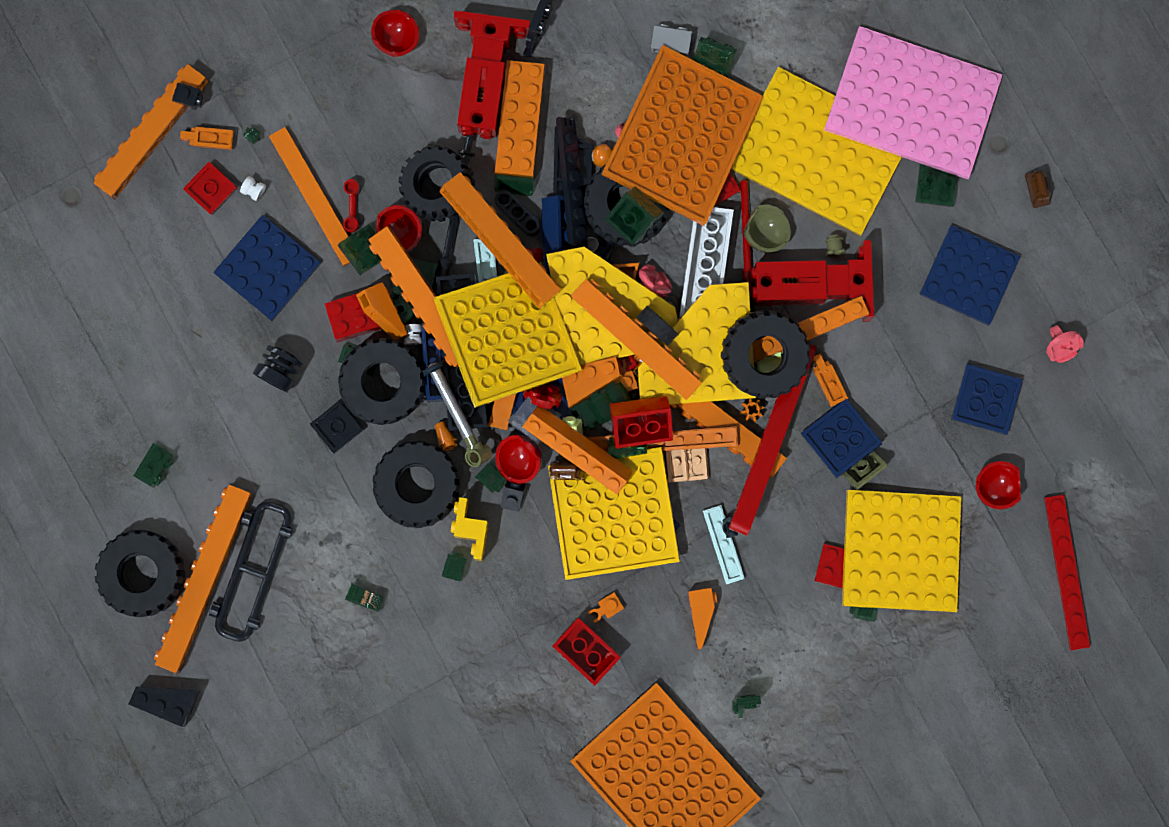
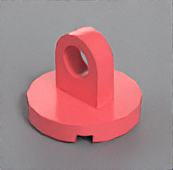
[638,264,672,298]
[1046,325,1084,363]

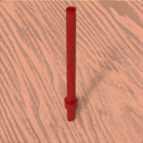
[740,180,752,294]

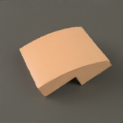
[666,448,709,483]

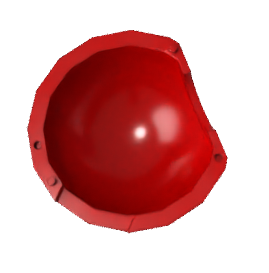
[371,9,419,57]
[376,205,422,252]
[495,435,542,484]
[975,461,1021,510]

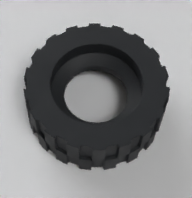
[637,306,678,345]

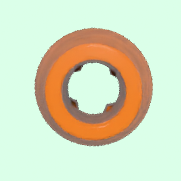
[434,421,457,451]

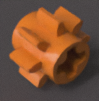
[740,398,764,422]

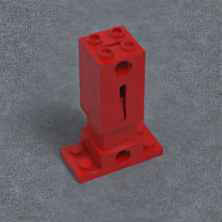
[453,10,530,139]
[751,240,874,322]

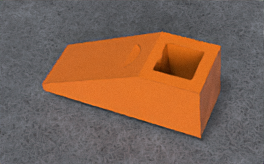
[356,282,407,340]

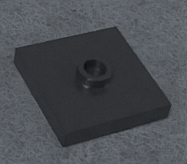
[310,400,364,454]

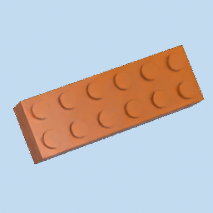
[495,60,545,180]

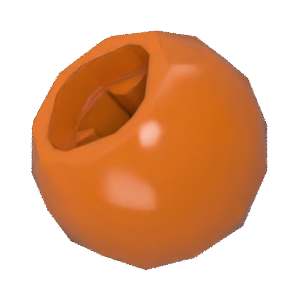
[592,144,612,168]

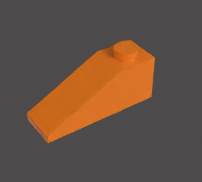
[688,588,717,650]

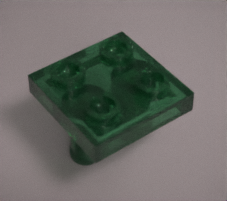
[693,37,736,77]
[915,164,957,207]
[337,224,382,276]

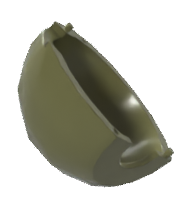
[744,204,792,253]

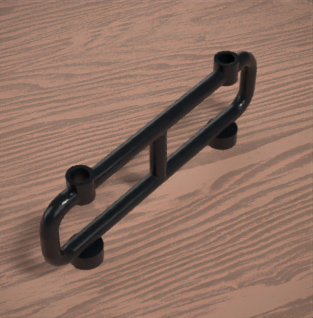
[209,502,293,642]

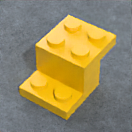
[451,497,489,562]

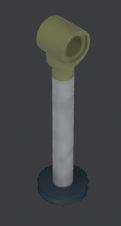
[421,359,492,468]

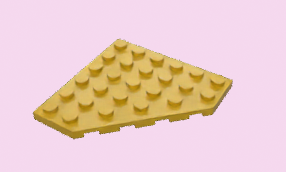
[546,247,678,365]
[638,282,756,404]

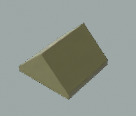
[842,451,888,490]

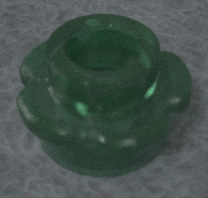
[243,127,261,144]

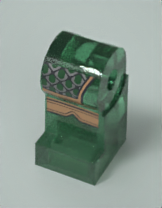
[345,583,384,612]

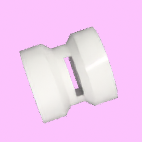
[240,176,266,202]
[404,324,422,346]

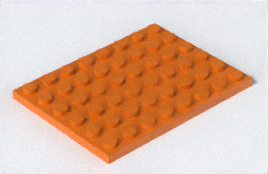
[601,45,763,226]
[570,683,761,827]

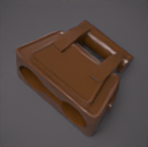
[1025,170,1051,208]
[549,461,586,480]

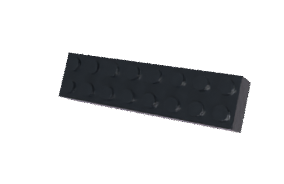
[436,274,489,431]

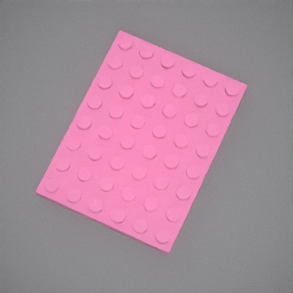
[824,26,1002,179]

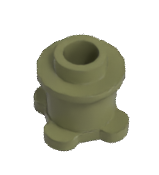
[825,234,846,256]

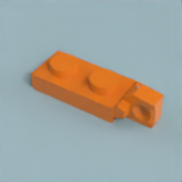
[180,127,234,150]
[812,354,848,407]

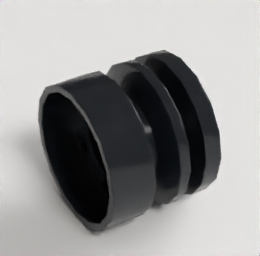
[252,345,304,393]

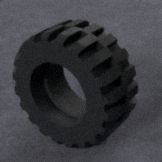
[398,145,475,222]

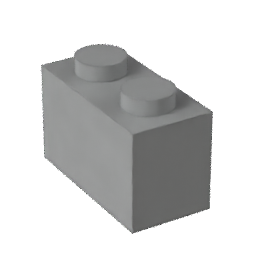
[650,24,692,57]

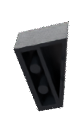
[128,686,200,727]

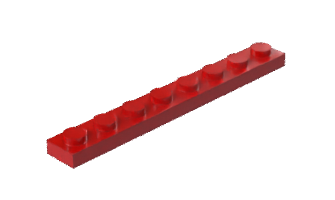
[1044,495,1090,650]

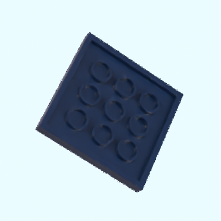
[213,215,321,321]
[919,225,1021,326]

